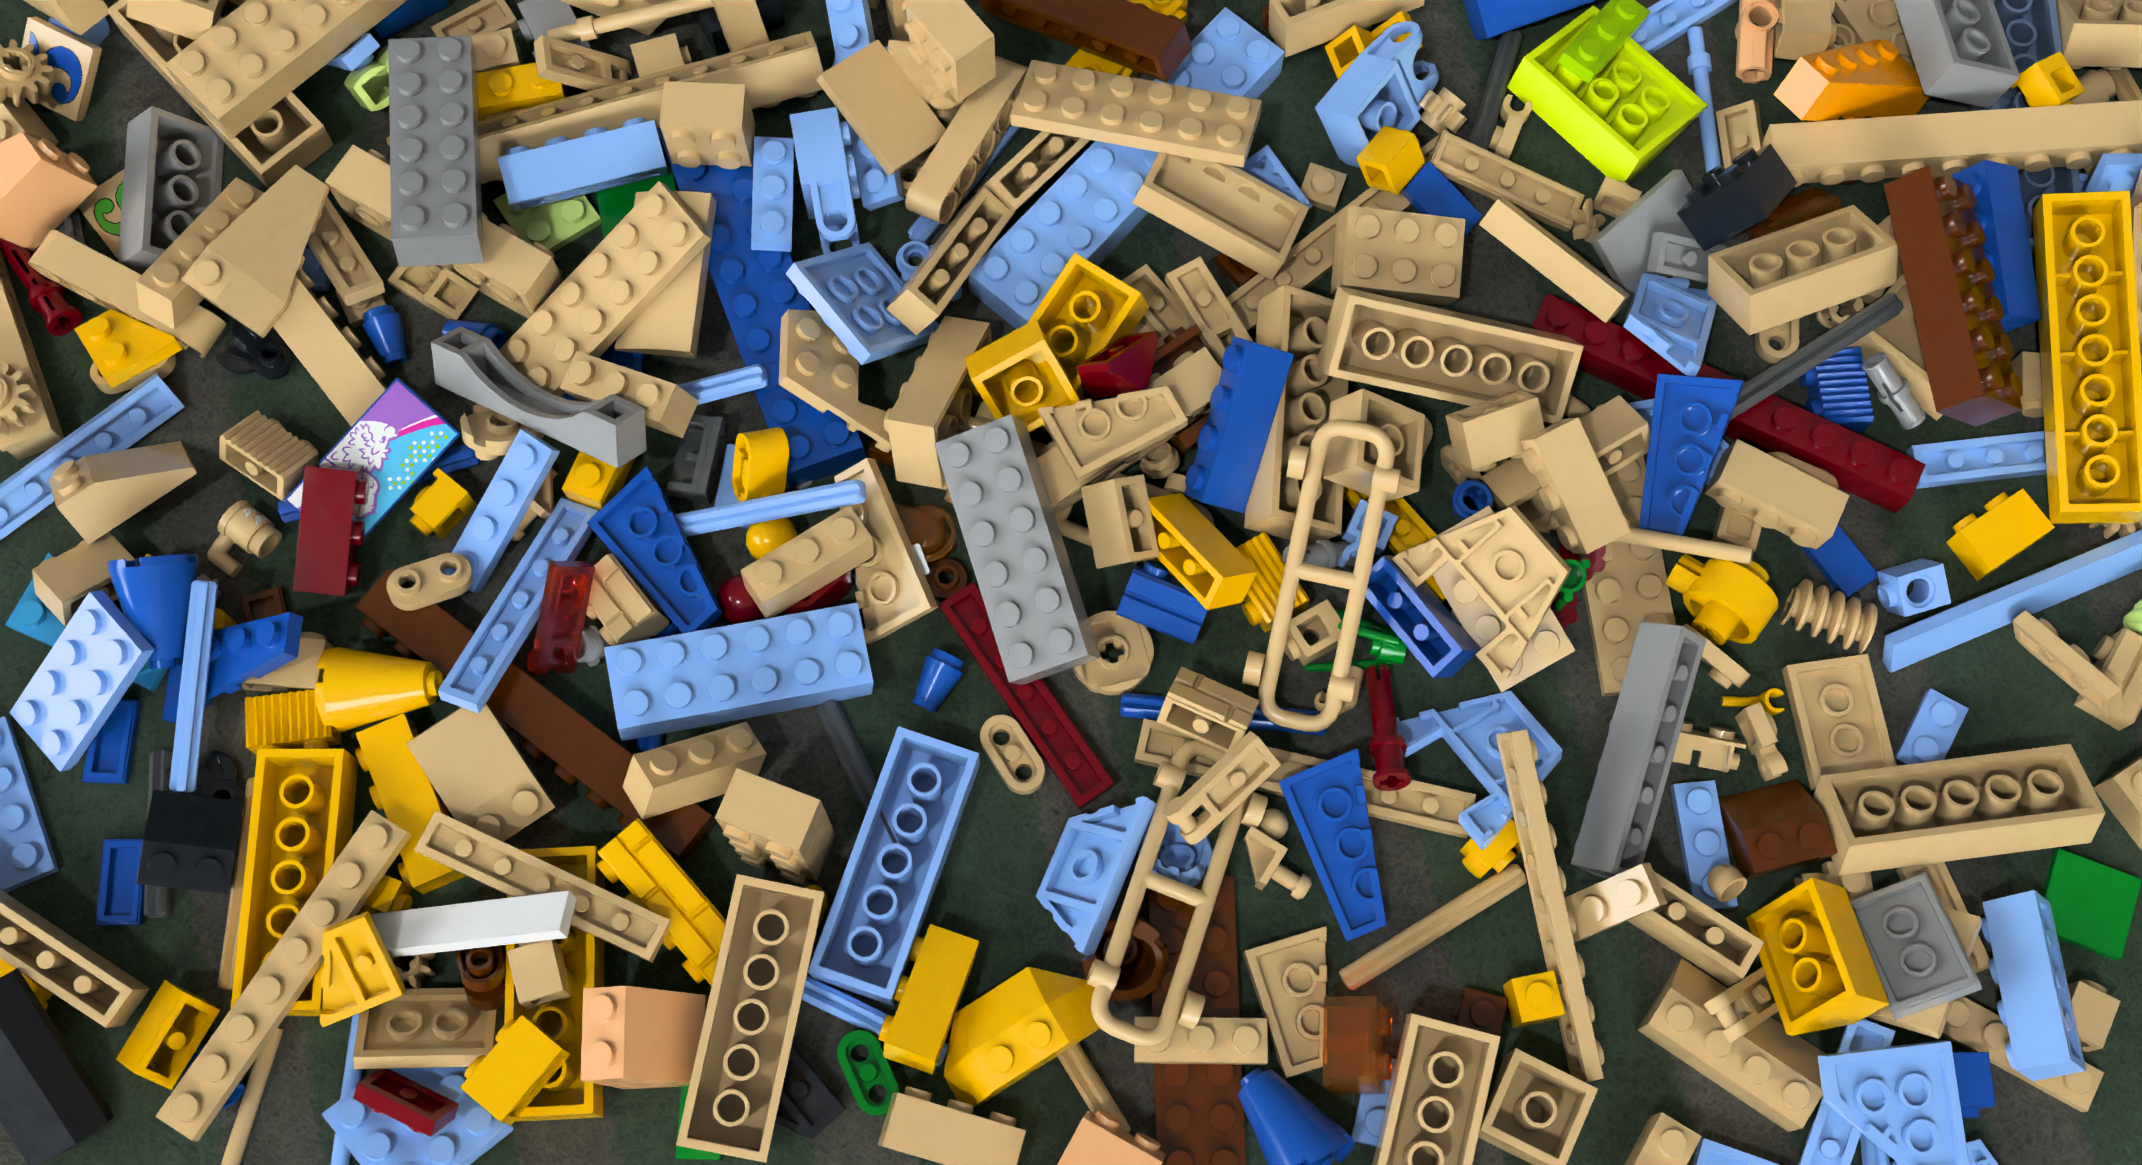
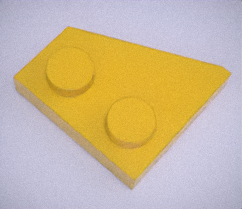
[74,309,183,389]
[320,911,406,1028]

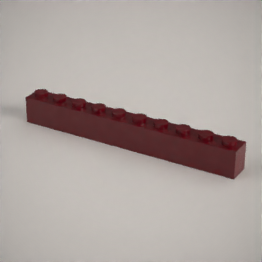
[1531,293,1926,514]

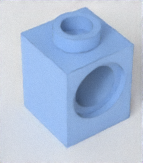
[1877,558,1951,617]

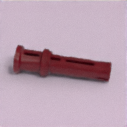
[0,238,83,336]
[1364,664,1412,791]

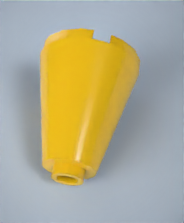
[315,647,444,732]

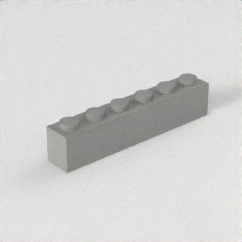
[1571,622,1706,878]

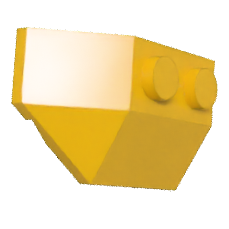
[943,966,1112,1109]

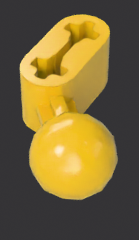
[732,427,798,560]

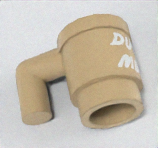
[207,500,282,578]

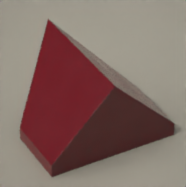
[1076,331,1158,399]

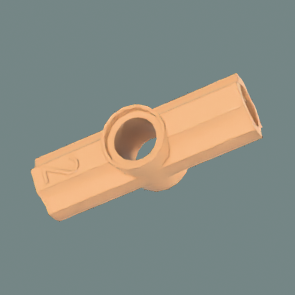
[1735,0,1779,84]

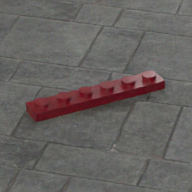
[939,582,1115,810]

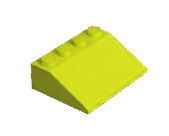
[1507,5,1708,183]

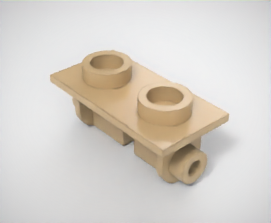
[1672,720,1746,773]

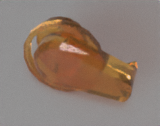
[893,501,956,564]

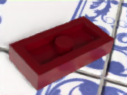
[353,1068,459,1137]

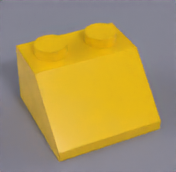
[964,319,1081,433]

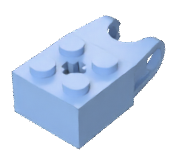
[1315,21,1439,168]
[789,107,861,255]

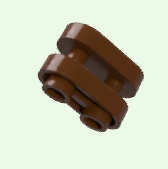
[455,945,506,1011]

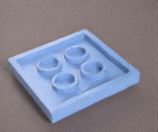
[786,242,939,365]
[322,1067,514,1165]

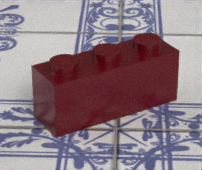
[293,464,369,596]

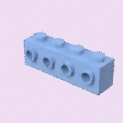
[497,118,669,212]
[1981,890,2086,1081]

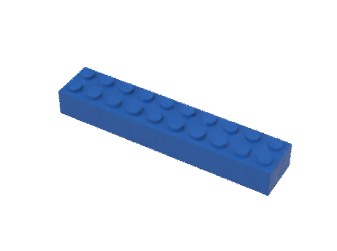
[657,127,866,489]

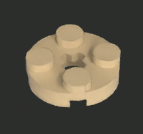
[460,404,545,461]
[1073,611,1154,696]

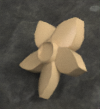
[1569,198,1606,243]

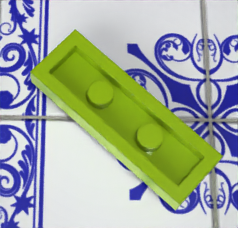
[1557,0,1651,84]

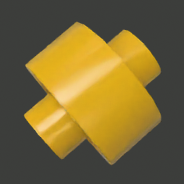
[1665,553,1778,645]

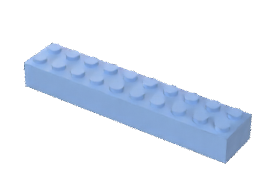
[968,7,1285,329]

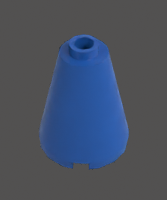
[107,554,199,669]
[1238,1068,1356,1165]

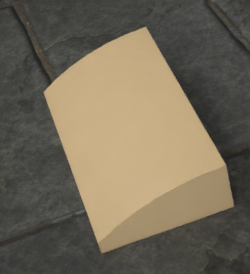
[1132,152,1309,280]
[615,191,717,359]
[1479,198,1632,323]

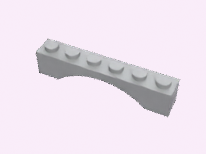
[431,326,647,468]

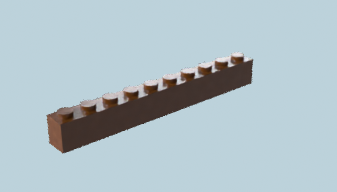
[355,568,716,863]

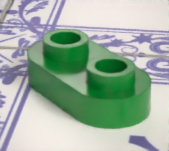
[837,1030,900,1117]

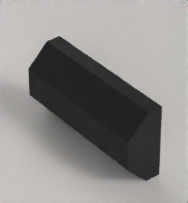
[0,968,114,1165]

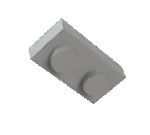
[1646,232,1727,284]

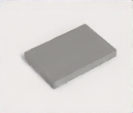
[1590,169,1695,297]
[1850,872,1982,1021]

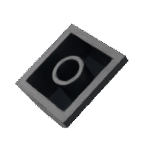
[136,789,244,894]

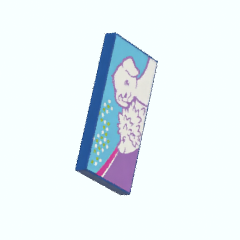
[284,378,461,548]

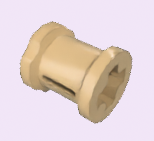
[1816,297,1864,329]

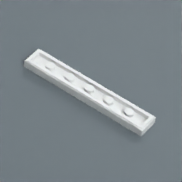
[370,890,577,958]

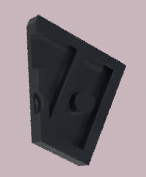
[775,1043,847,1139]

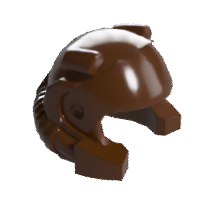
[1082,918,1169,1002]

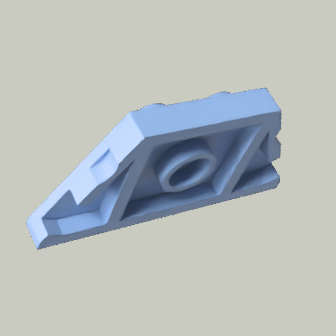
[1623,273,1717,377]
[1036,796,1157,956]

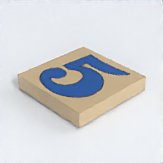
[21,17,102,122]

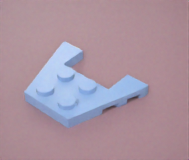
[1396,690,1563,850]

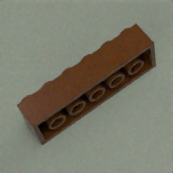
[1884,165,2023,427]

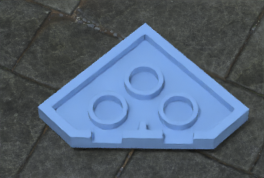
[1817,1040,1969,1165]

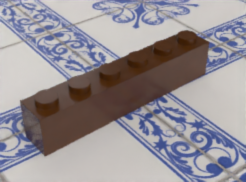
[978,0,1192,83]

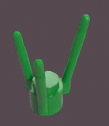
[1304,607,1407,672]

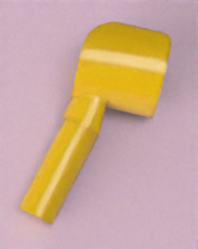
[1721,688,1785,716]

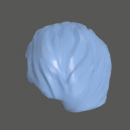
[1138,812,1213,887]

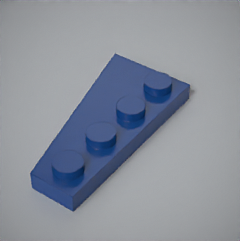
[1639,374,1745,536]
[586,466,723,633]
[162,612,303,724]
[1278,748,1387,942]

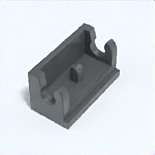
[665,414,728,505]

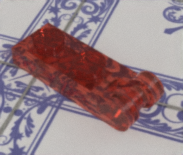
[527,561,595,675]

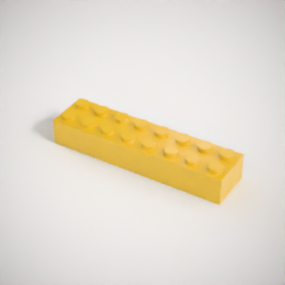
[2032,191,2142,524]

